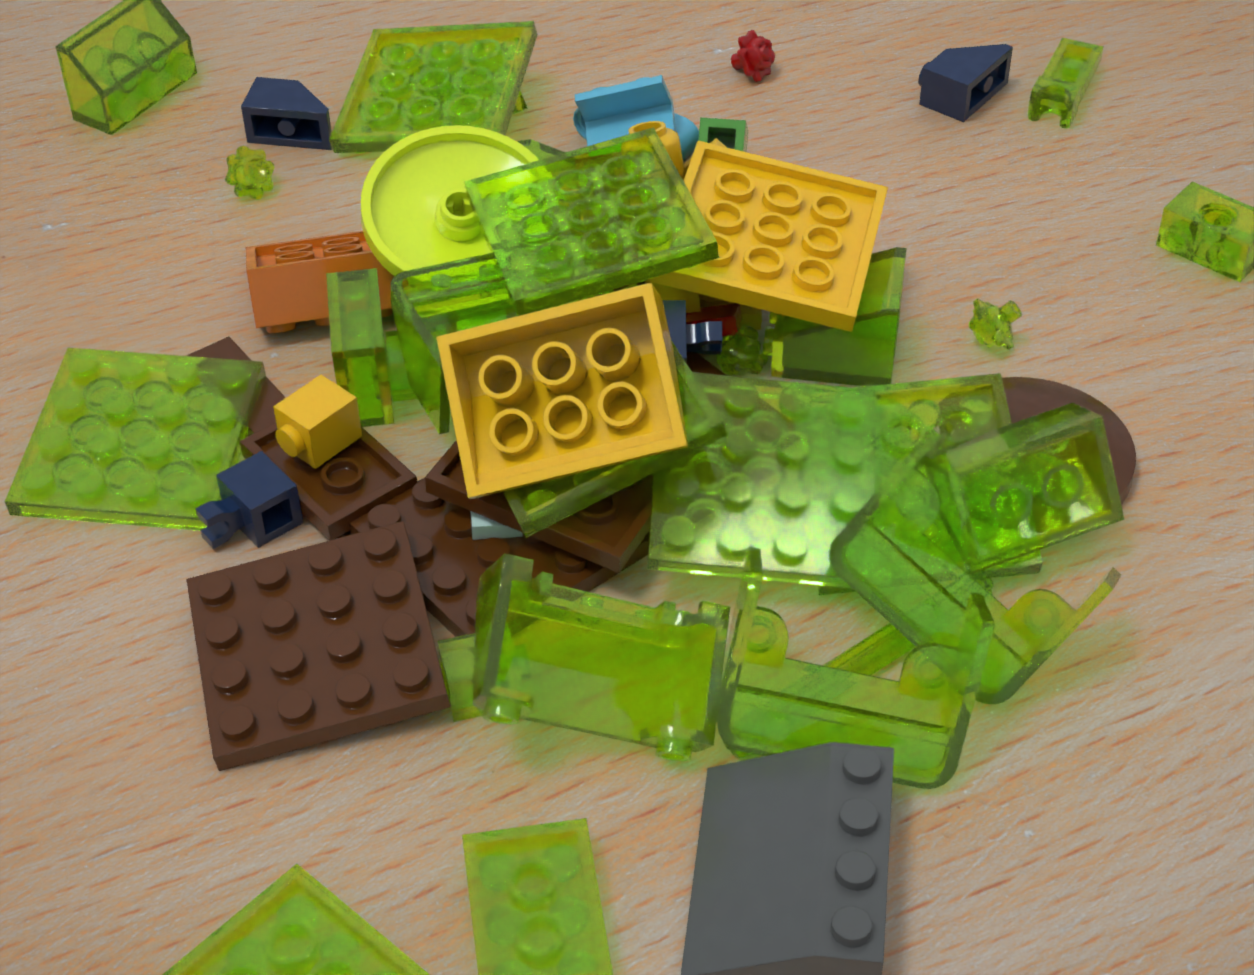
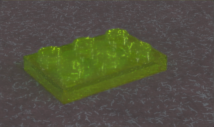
[462,818,613,975]

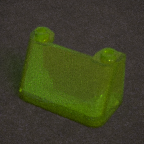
[472,553,731,761]

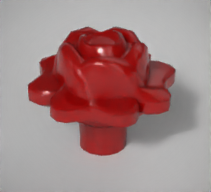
[731,30,776,82]

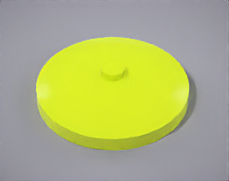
[361,125,559,298]

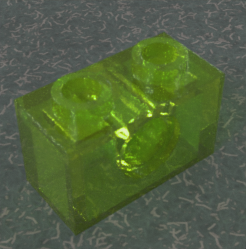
[1156,182,1254,282]

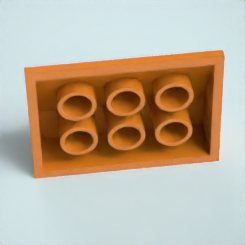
[245,231,451,333]

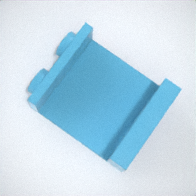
[575,75,676,194]

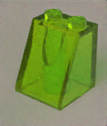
[763,247,907,389]

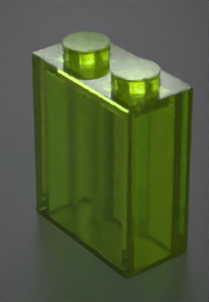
[326,268,395,427]

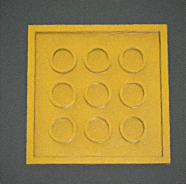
[651,140,888,332]

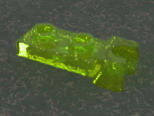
[1028,38,1104,128]

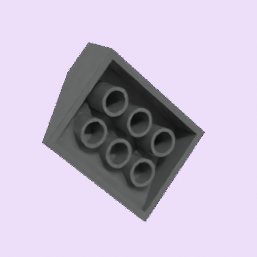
[681,742,894,975]

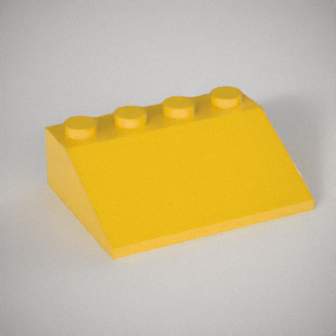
[436,283,688,499]

